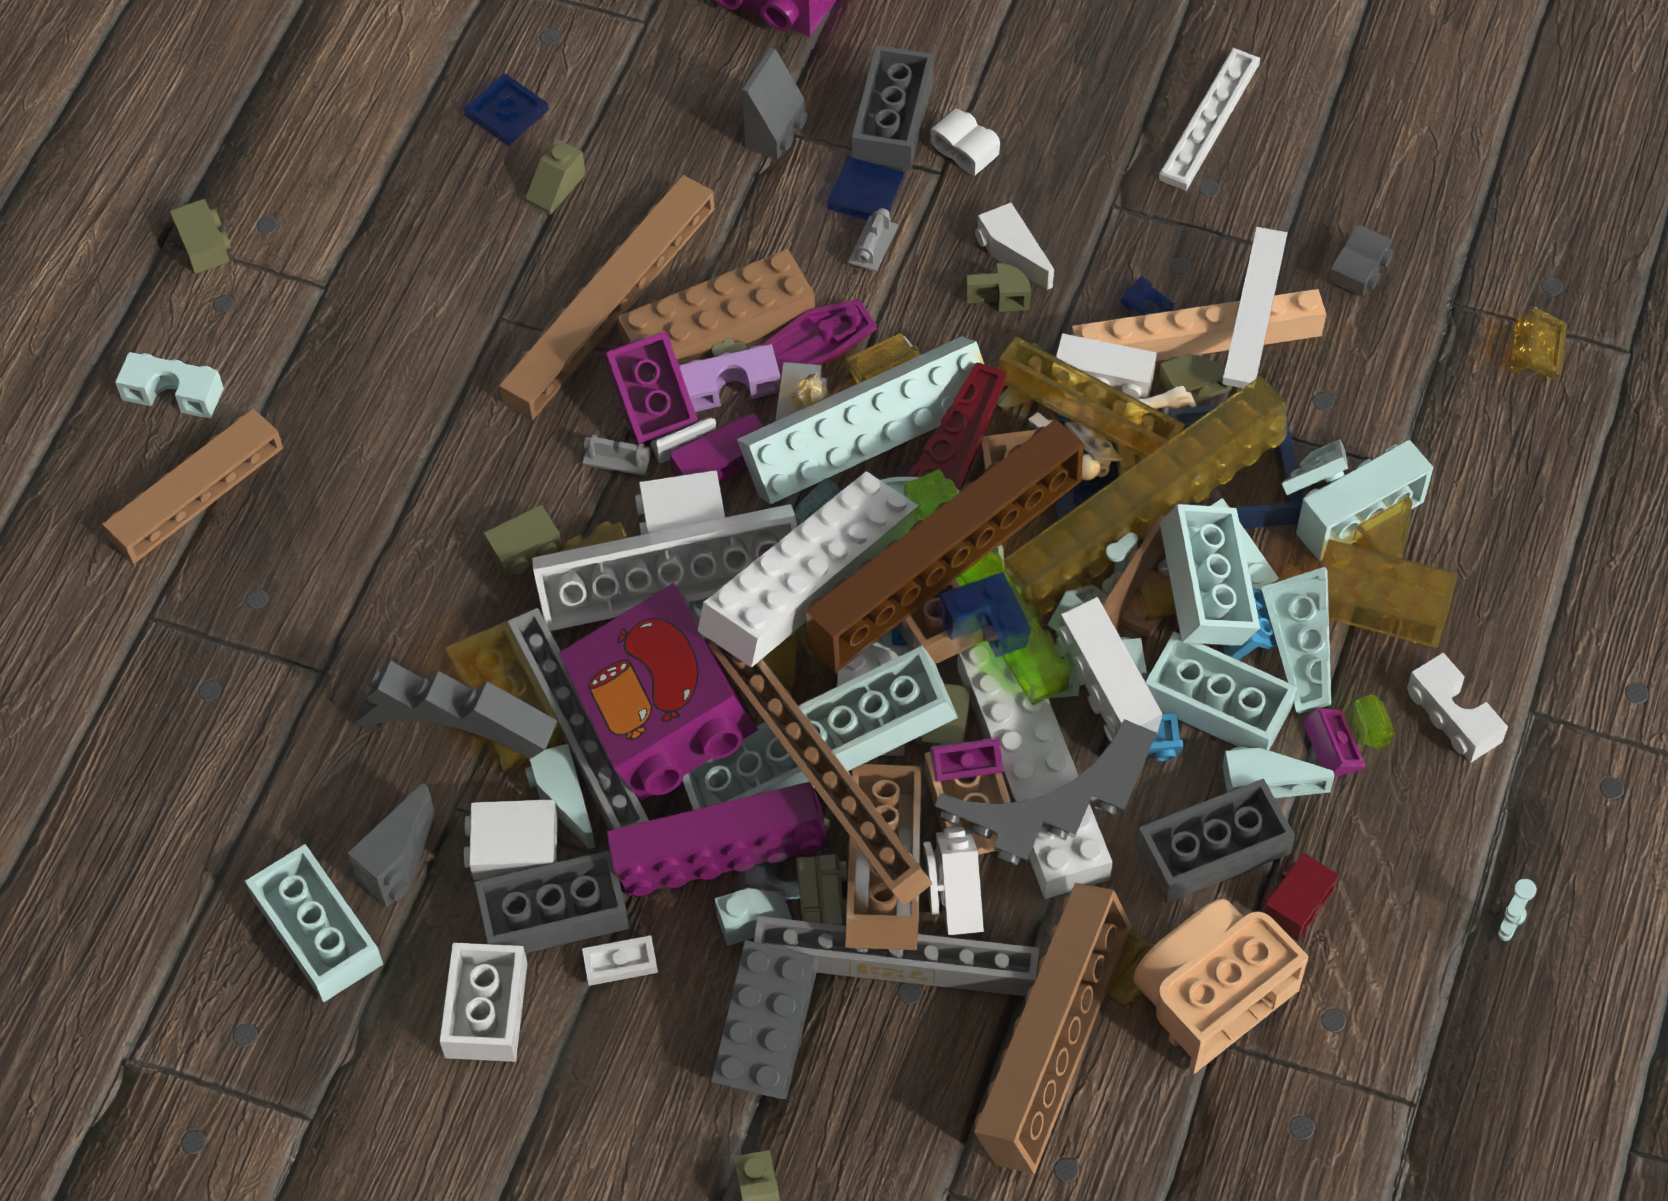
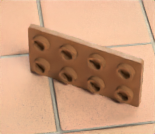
[1100,515,1174,638]

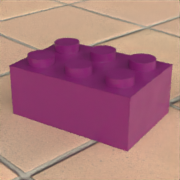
[602,331,698,444]

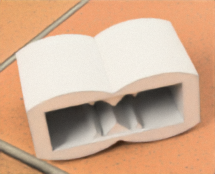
[930,108,1000,176]

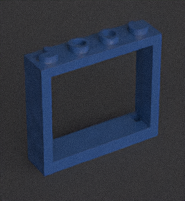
[1162,399,1304,529]

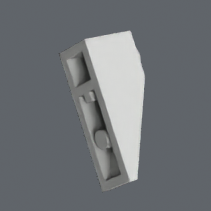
[975,203,1054,290]

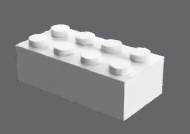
[1056,597,1163,742]

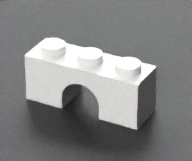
[1407,653,1508,763]

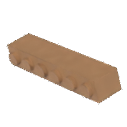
[102,409,283,564]

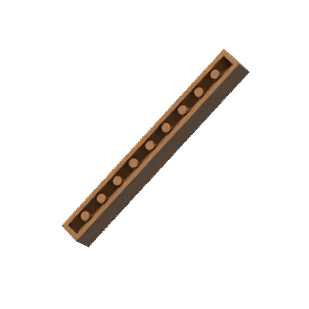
[499,175,715,421]
[708,641,933,906]

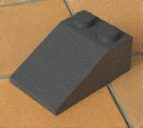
[742,47,807,160]
[348,783,437,908]

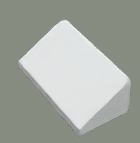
[650,418,716,463]

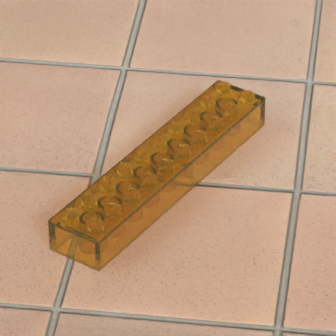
[1002,376,1287,620]

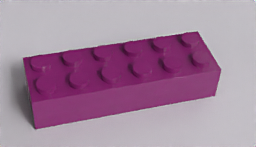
[607,781,830,896]

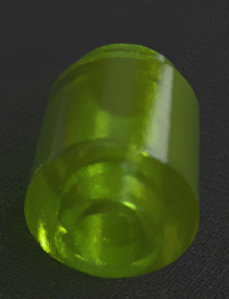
[1352,695,1395,748]

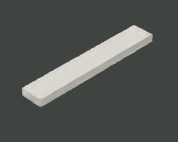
[1159,48,1260,191]
[1222,227,1288,390]

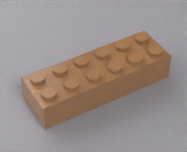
[618,249,815,368]
[845,764,921,950]

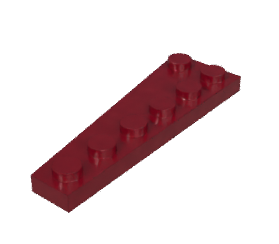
[907,362,1008,490]

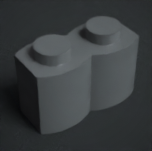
[1329,225,1394,296]

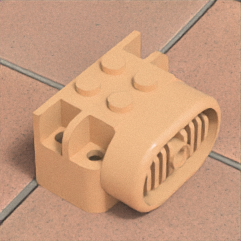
[1133,899,1309,1075]

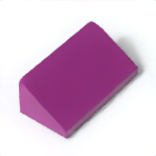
[1304,708,1366,777]
[929,737,1004,782]

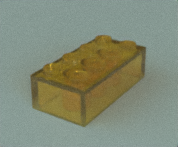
[1320,539,1458,648]
[445,621,565,772]

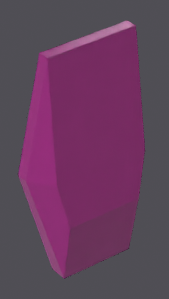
[761,299,877,377]

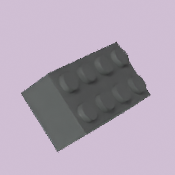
[852,45,934,169]
[1136,778,1295,903]
[475,850,629,953]
[711,940,820,1099]

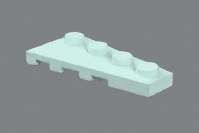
[1261,567,1331,714]

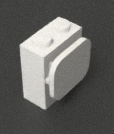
[635,470,725,535]
[464,799,557,880]
[923,826,984,935]

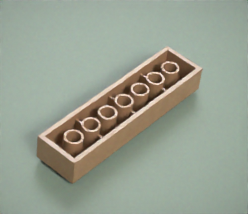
[974,883,1132,1175]

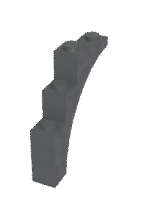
[355,661,557,759]
[935,719,1157,866]

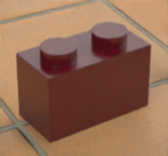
[1262,853,1339,941]

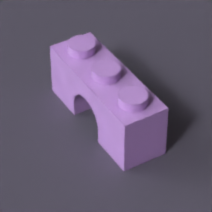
[679,344,781,412]

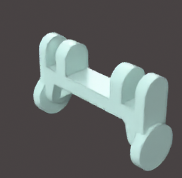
[1102,533,1138,595]
[1498,879,1536,941]

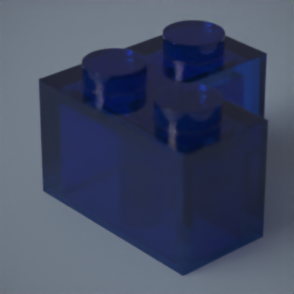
[937,572,1031,658]

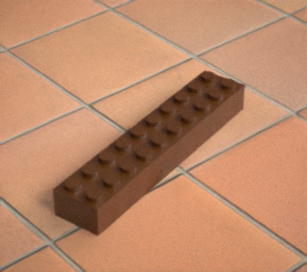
[805,419,1084,674]

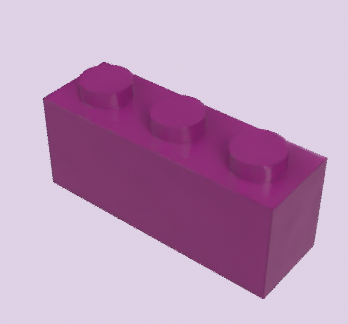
[670,413,763,484]

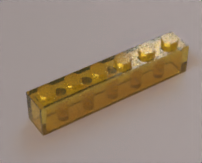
[998,337,1185,468]

